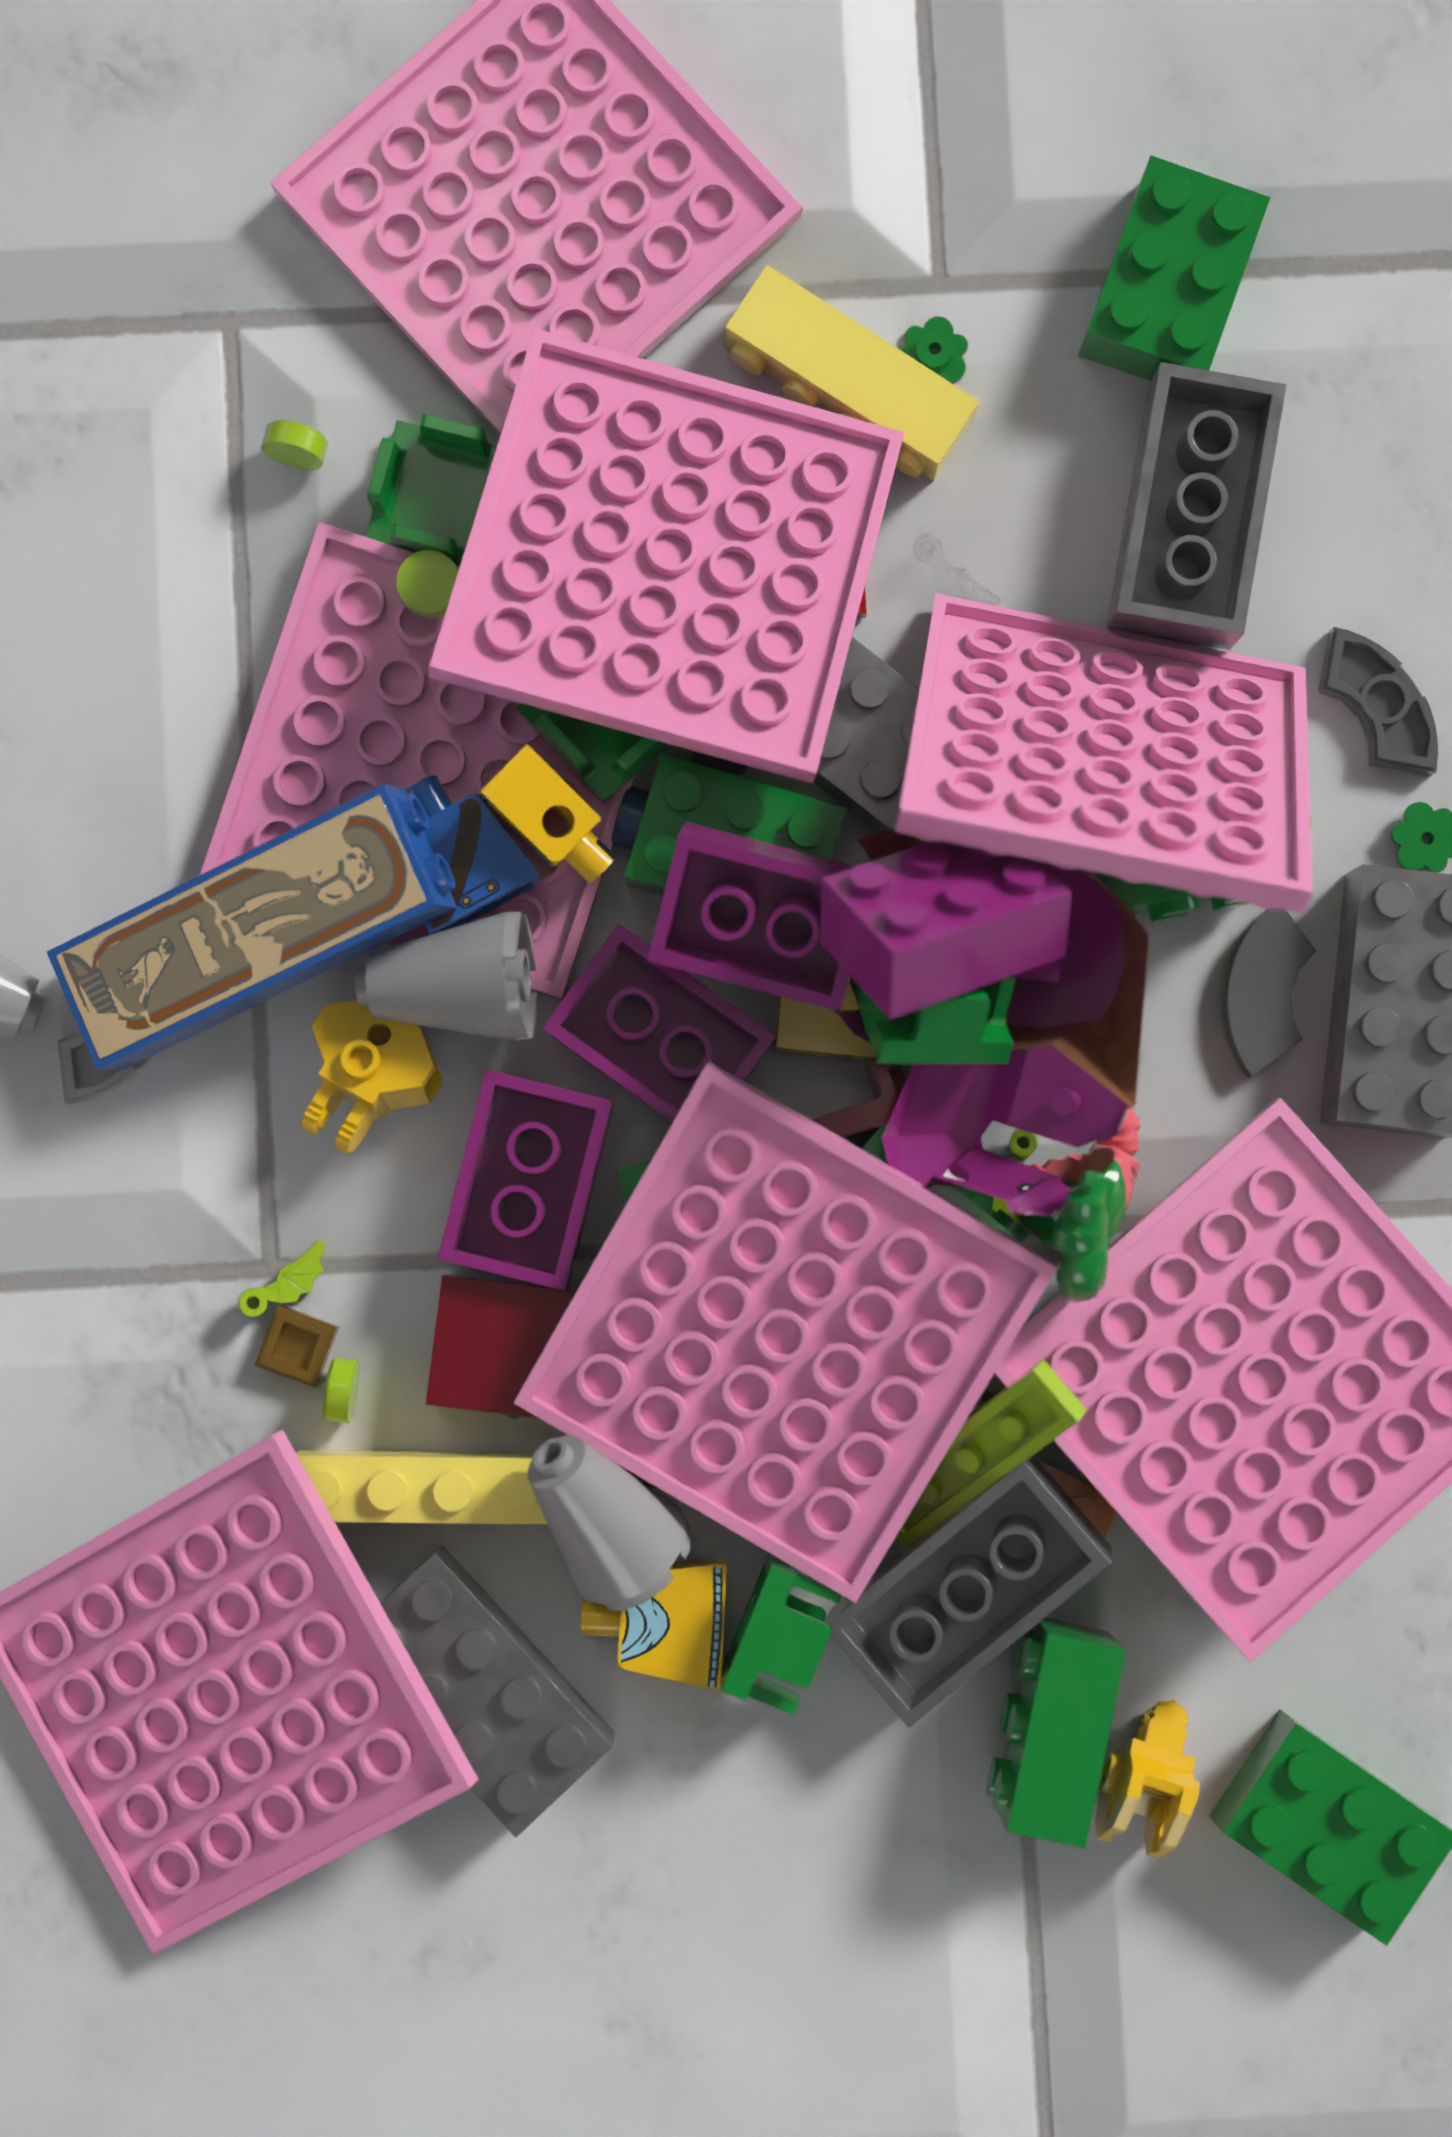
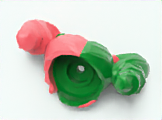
[1015,1108,1141,1302]

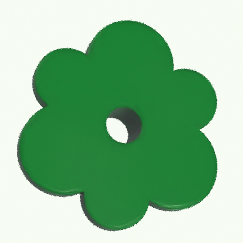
[901,316,968,384]
[1390,802,1452,873]

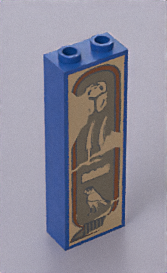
[47,784,457,1070]

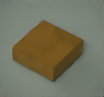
[255,1304,340,1387]

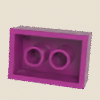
[647,822,855,1012]
[820,841,1072,1019]
[542,923,777,1124]
[437,1069,615,1291]

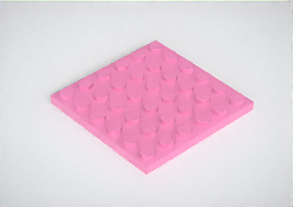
[270,0,803,437]
[429,328,904,784]
[200,522,637,1000]
[895,594,1312,914]
[514,1061,1058,1603]
[994,1098,1452,1663]
[0,1430,479,1955]

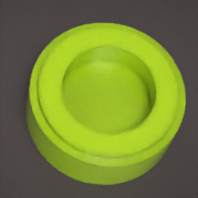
[261,420,328,470]
[396,550,458,618]
[323,1357,360,1424]

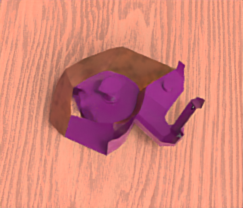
[833,827,1149,1216]

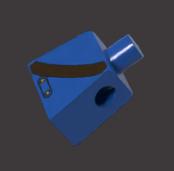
[406,775,543,935]

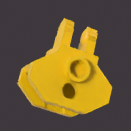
[301,999,444,1154]
[1095,1699,1199,1859]

